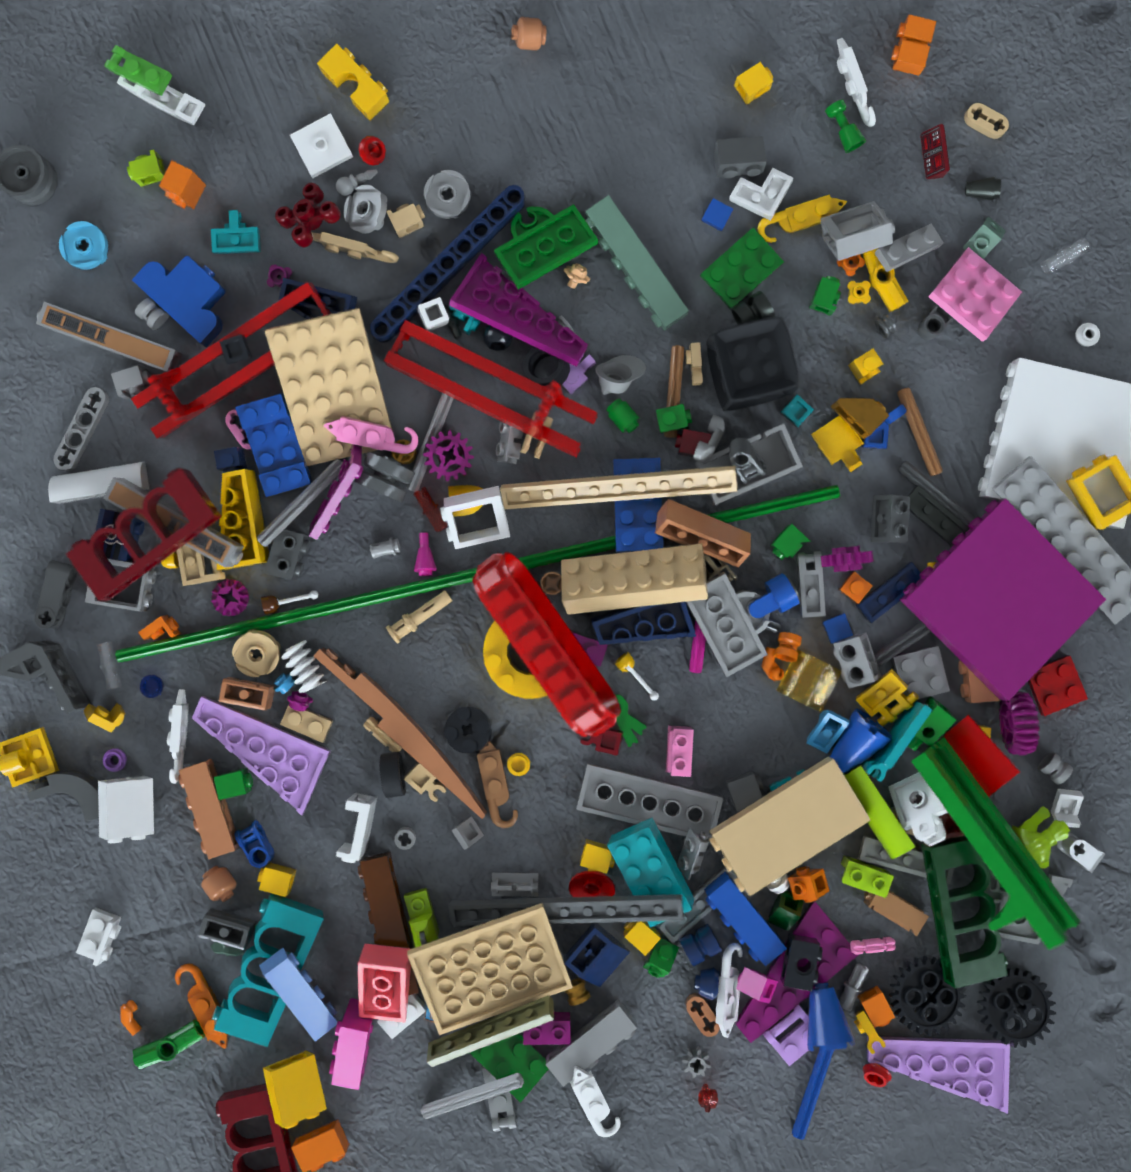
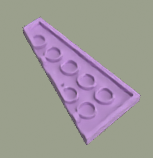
[192,696,331,816]
[867,1036,1010,1114]

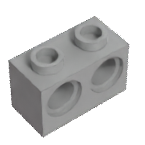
[833,632,882,688]

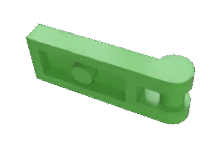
[104,45,172,96]

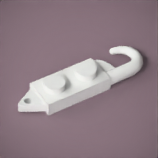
[837,38,876,127]
[167,689,189,784]
[715,943,743,1038]
[570,1066,621,1137]

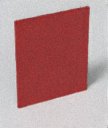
[936,715,1020,797]

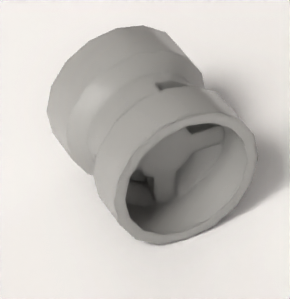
[135,297,169,330]
[1038,752,1073,785]

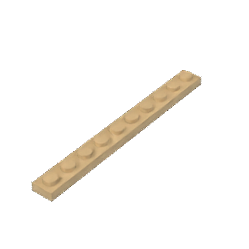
[500,466,737,509]

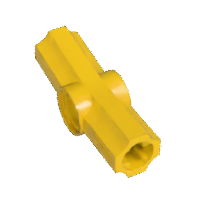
[862,248,909,313]

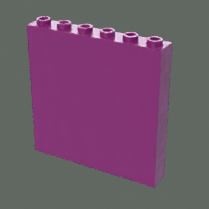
[900,498,1107,701]

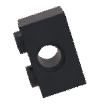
[780,933,823,991]

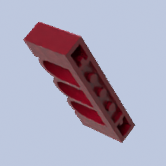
[66,468,222,601]
[216,1083,298,1172]

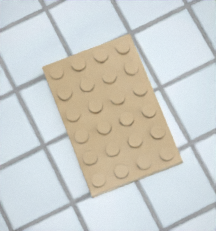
[265,308,396,466]
[407,903,573,1035]

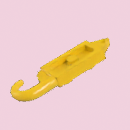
[757,194,847,243]

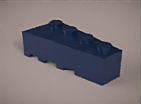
[591,602,696,645]

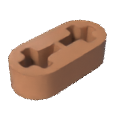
[686,993,720,1037]

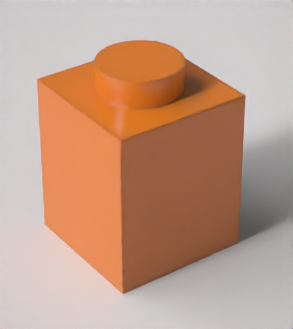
[857,985,895,1028]

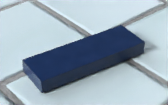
[856,562,921,623]

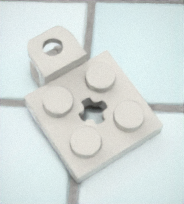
[888,772,948,846]

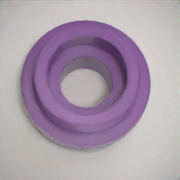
[103,748,127,772]

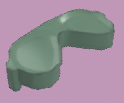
[211,942,244,956]

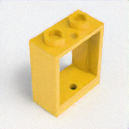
[1066,454,1131,529]

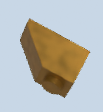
[830,398,890,439]

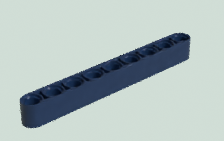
[370,185,525,343]

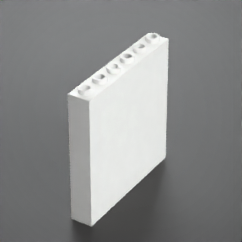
[978,358,1131,529]

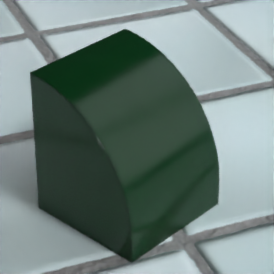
[767,891,804,931]

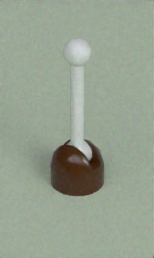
[261,590,319,615]

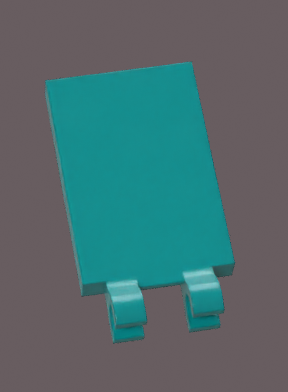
[861,701,932,782]

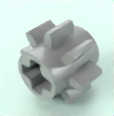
[681,1046,711,1078]

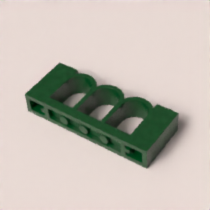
[921,834,1007,989]

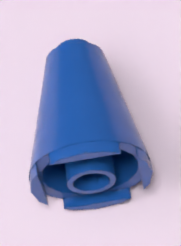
[830,708,892,774]
[807,982,855,1051]

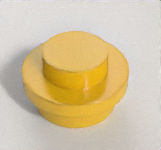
[507,753,530,776]

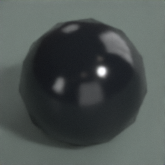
[483,325,513,351]

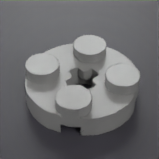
[424,170,471,219]
[344,185,387,234]

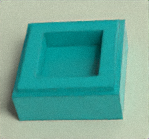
[781,394,814,428]

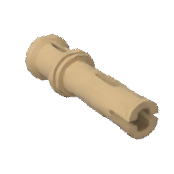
[386,590,453,644]

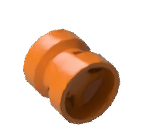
[774,632,802,662]

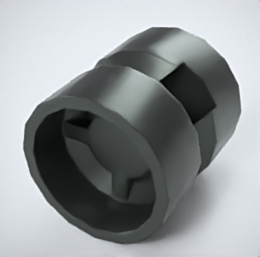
[731,291,775,325]

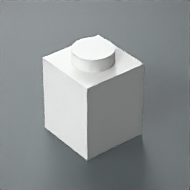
[417,297,449,331]

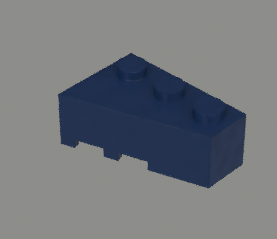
[278,278,358,320]

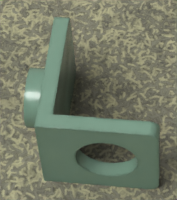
[963,217,1006,259]

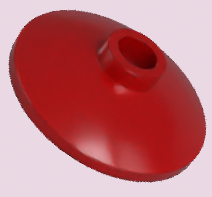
[569,871,615,897]

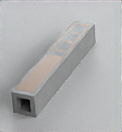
[36,302,182,372]
[103,477,244,568]

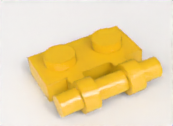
[856,669,919,726]

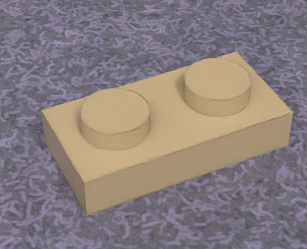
[280,705,333,743]

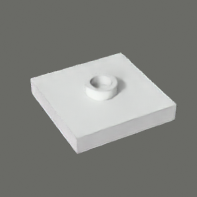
[290,113,353,178]

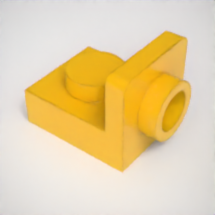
[84,703,125,733]

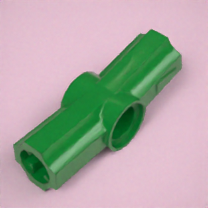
[133,1019,205,1069]

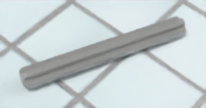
[406,393,454,492]
[257,459,343,547]
[421,1073,524,1119]

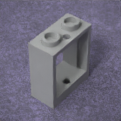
[820,201,895,261]
[85,558,157,612]

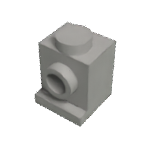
[111,365,151,399]

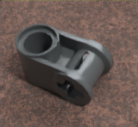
[918,303,954,340]
[729,438,768,484]

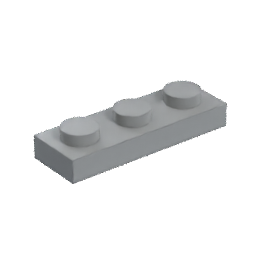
[874,223,944,272]

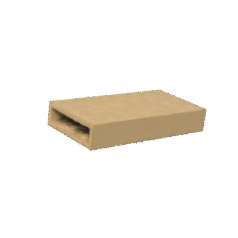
[709,757,870,896]

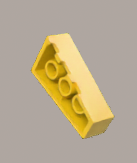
[216,469,269,570]

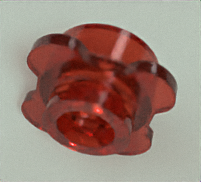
[698,1084,718,1113]

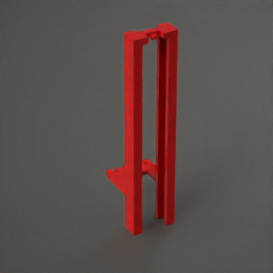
[131,282,332,439]
[383,320,598,458]

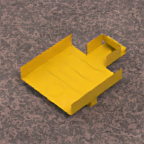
[811,416,864,472]

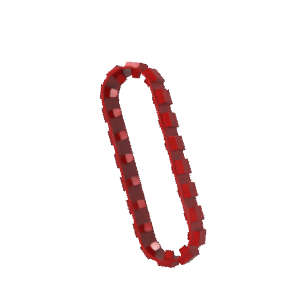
[472,552,621,737]

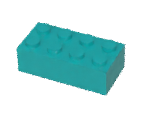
[607,817,695,927]

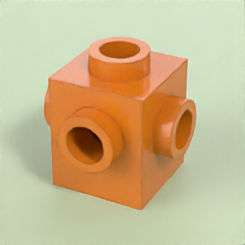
[788,866,830,903]

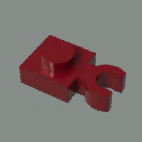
[580,728,623,756]

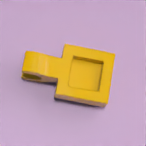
[854,1009,886,1054]

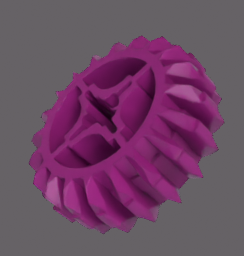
[999,691,1040,756]

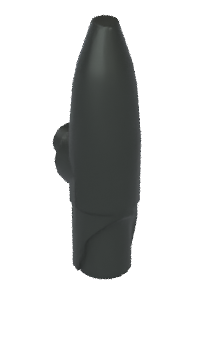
[444,305,462,339]

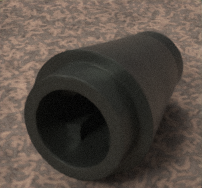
[965,176,1001,201]

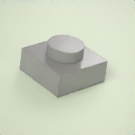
[452,816,484,850]

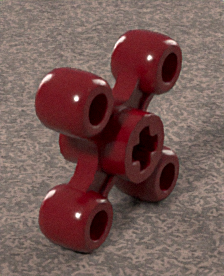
[275,182,341,248]

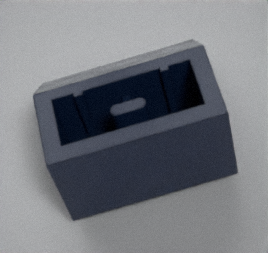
[564,923,630,987]

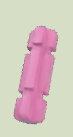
[850,937,896,955]

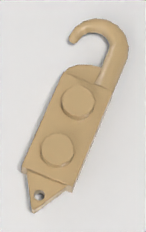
[312,232,399,263]

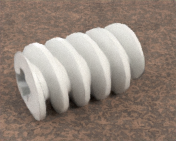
[281,640,327,693]

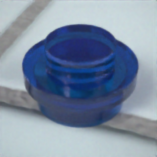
[140,675,164,698]

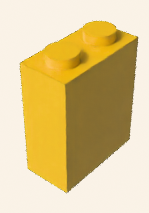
[263,1051,327,1129]

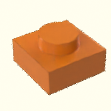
[838,571,873,604]

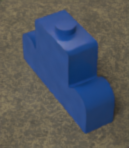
[132,256,226,348]

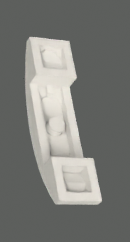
[117,76,205,125]

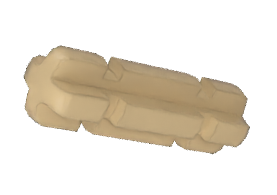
[363,717,402,752]

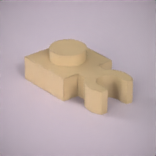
[685,342,703,386]
[404,762,446,802]

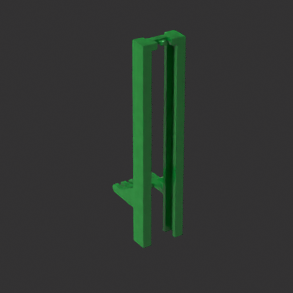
[911,737,1081,950]

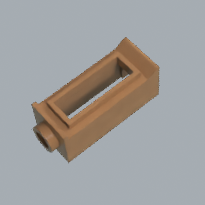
[863,890,929,936]

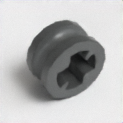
[875,314,897,338]

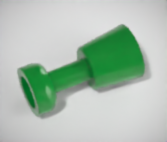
[825,99,867,153]

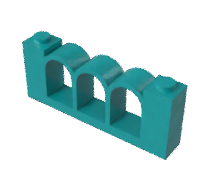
[212,893,324,1047]

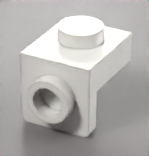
[1051,789,1084,828]

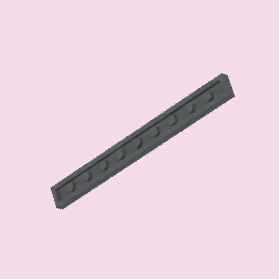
[449,894,684,926]

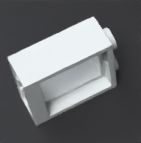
[440,486,510,549]

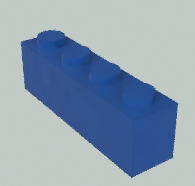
[704,871,787,966]

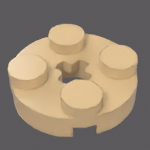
[232,629,281,677]

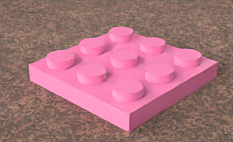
[929,247,1022,342]

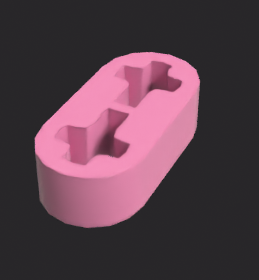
[225,409,251,450]

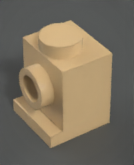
[386,203,425,238]

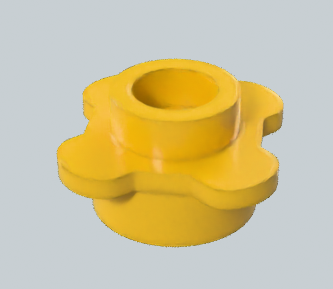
[847,280,871,304]

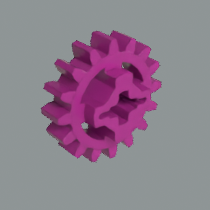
[422,430,474,481]
[821,546,873,572]

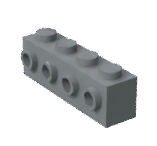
[545,999,637,1087]

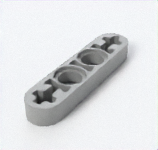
[54,387,109,471]

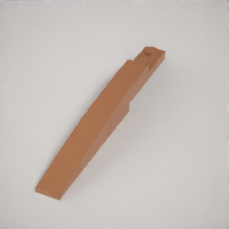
[314,648,487,819]

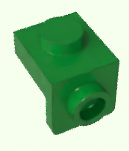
[656,404,692,434]
[643,938,679,978]

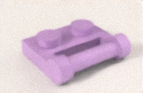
[763,1004,814,1066]

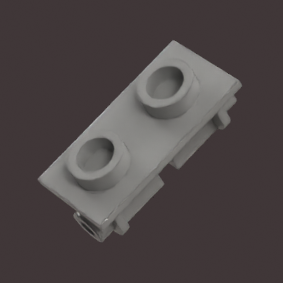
[496,422,523,464]
[677,828,710,880]
[491,872,538,897]

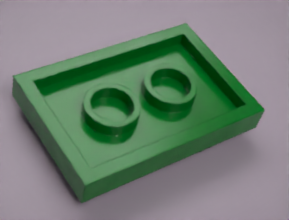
[700,227,784,310]
[470,1034,549,1103]

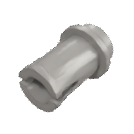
[370,537,401,559]

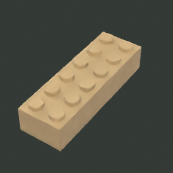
[561,544,708,614]

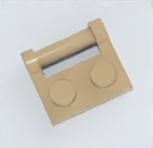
[177,545,226,586]

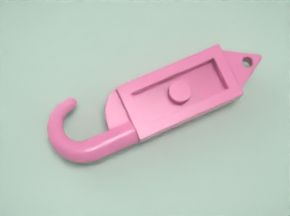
[324,416,418,454]

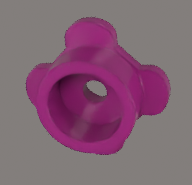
[267,264,292,288]
[287,691,313,711]

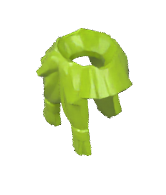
[1011,806,1070,868]

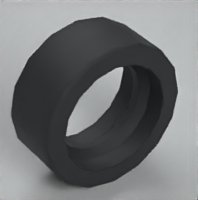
[523,347,570,386]
[379,752,406,798]

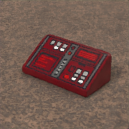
[920,124,950,180]

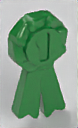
[615,694,647,747]

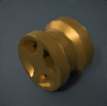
[392,439,417,464]
[564,978,591,1006]

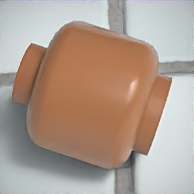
[511,17,547,51]
[201,866,237,902]

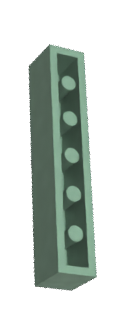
[585,195,689,331]

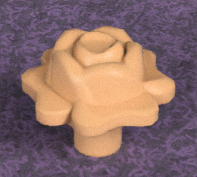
[563,263,590,289]

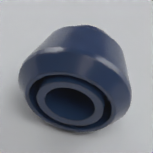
[694,967,719,1000]

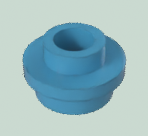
[274,673,295,694]

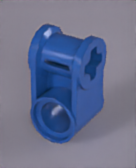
[234,820,275,868]

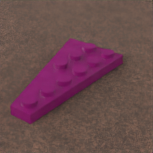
[449,253,588,367]
[735,901,859,1043]

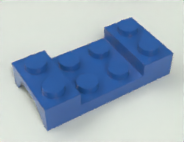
[235,393,313,497]
[613,458,664,554]

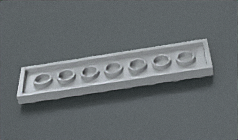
[992,456,1131,624]

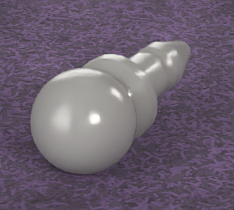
[336,169,378,196]

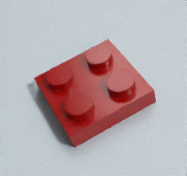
[1028,655,1088,716]

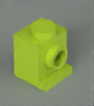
[127,149,166,187]

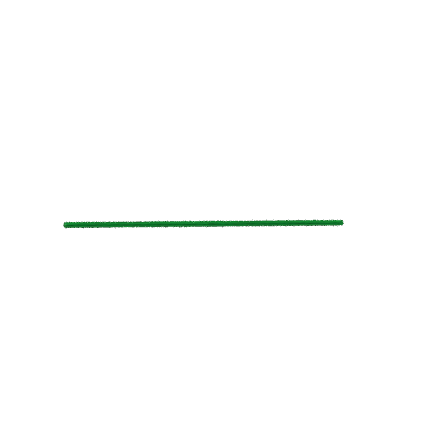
[115,485,840,662]

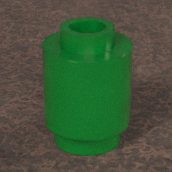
[606,398,640,433]

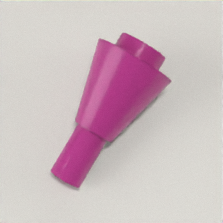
[414,532,437,576]

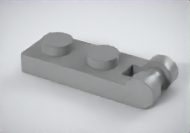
[796,551,826,618]
[482,1066,517,1132]

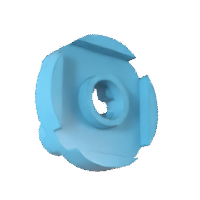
[59,221,108,270]

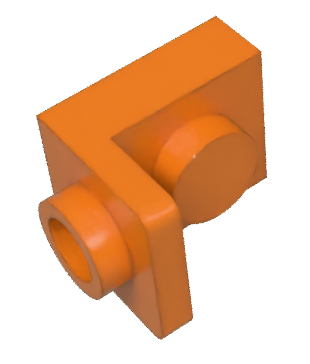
[138,615,181,640]

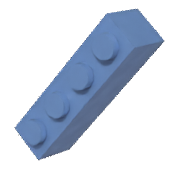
[259,948,338,1041]

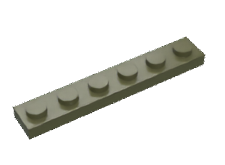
[427,995,554,1067]

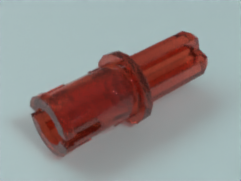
[413,487,448,532]

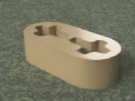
[964,103,1009,139]

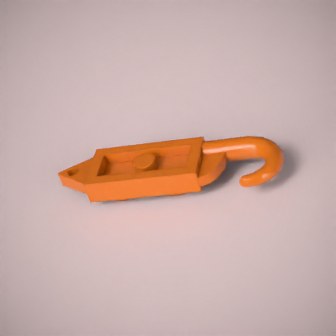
[175,964,228,1049]

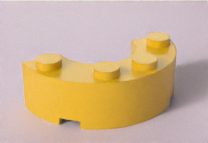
[483,621,547,699]

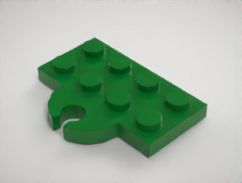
[494,204,598,290]

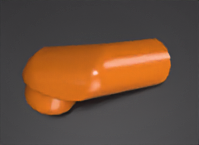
[762,647,784,681]
[120,1000,142,1036]

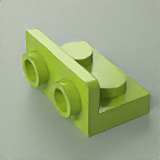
[841,855,894,898]

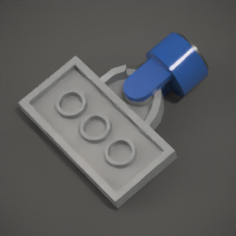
[686,572,800,677]

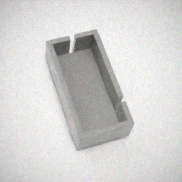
[695,424,803,506]

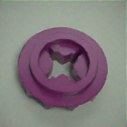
[211,579,249,616]

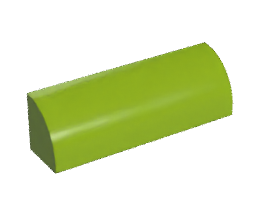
[844,765,915,859]

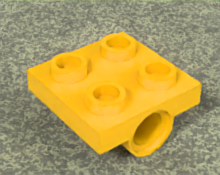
[0,727,59,787]

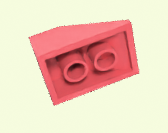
[358,944,411,1022]

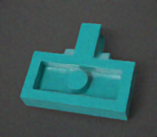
[211,210,261,254]

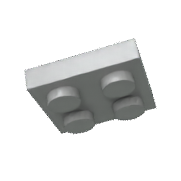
[892,646,950,699]

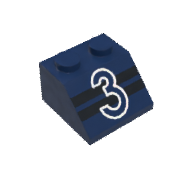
[95,508,145,562]

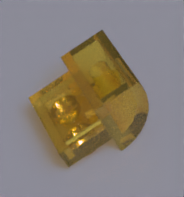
[777,649,841,713]

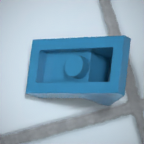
[806,710,850,753]

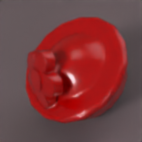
[358,136,386,166]
[863,1063,892,1087]

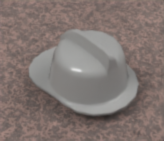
[595,355,646,395]

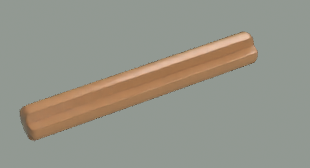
[664,345,684,438]
[897,387,943,476]

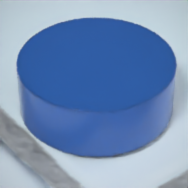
[885,404,907,424]

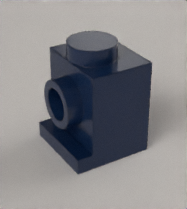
[214,447,247,473]

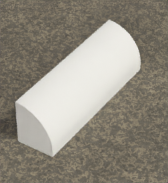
[48,462,149,504]

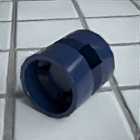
[679,923,722,966]

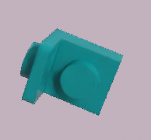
[449,306,481,335]

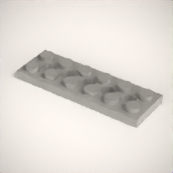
[576,763,723,838]

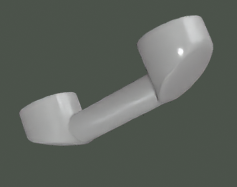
[693,415,725,462]

